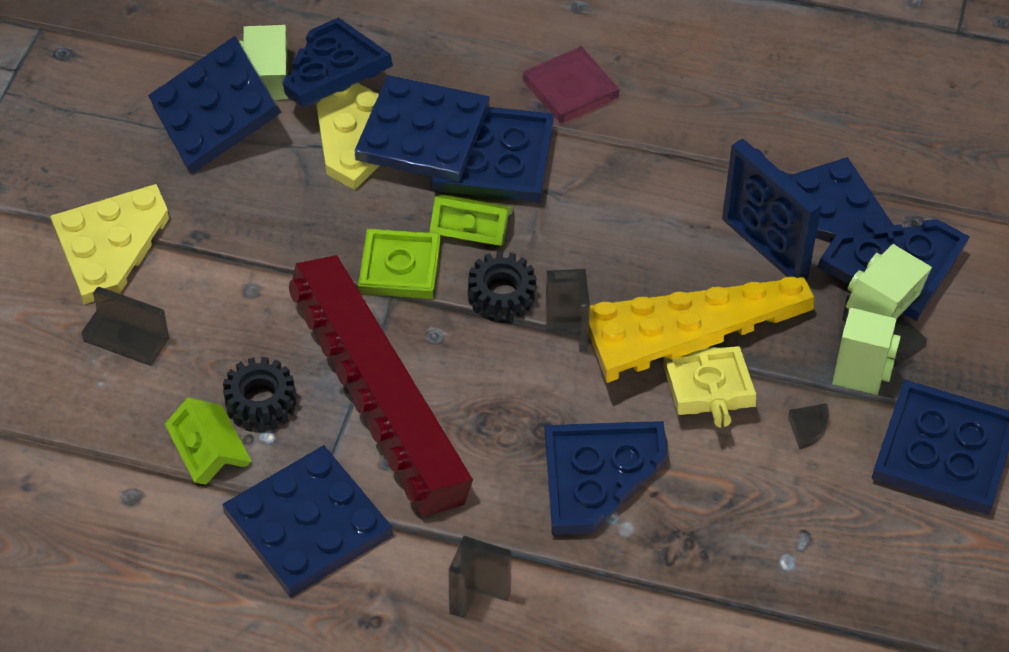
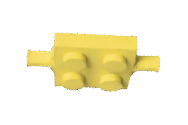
[663,346,756,428]

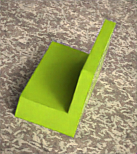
[429,195,513,246]
[165,397,252,485]

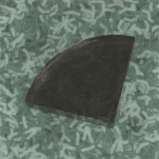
[788,403,829,449]

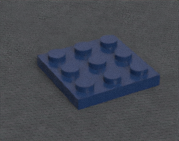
[148,36,282,173]
[354,75,490,183]
[432,107,554,203]
[722,138,822,280]
[871,379,1009,515]
[222,445,393,597]

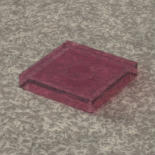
[523,46,619,124]

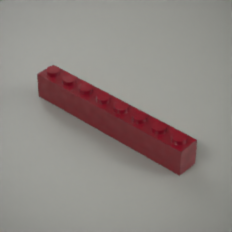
[289,255,473,516]

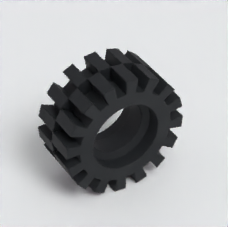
[467,251,537,322]
[223,357,296,432]

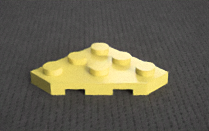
[316,83,379,190]
[50,184,169,305]

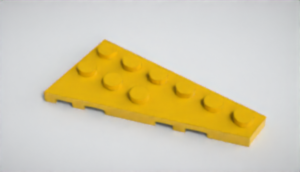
[583,277,814,383]

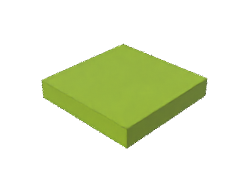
[358,229,441,299]

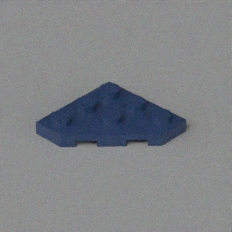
[282,17,393,108]
[789,157,893,242]
[817,219,970,321]
[544,421,667,535]

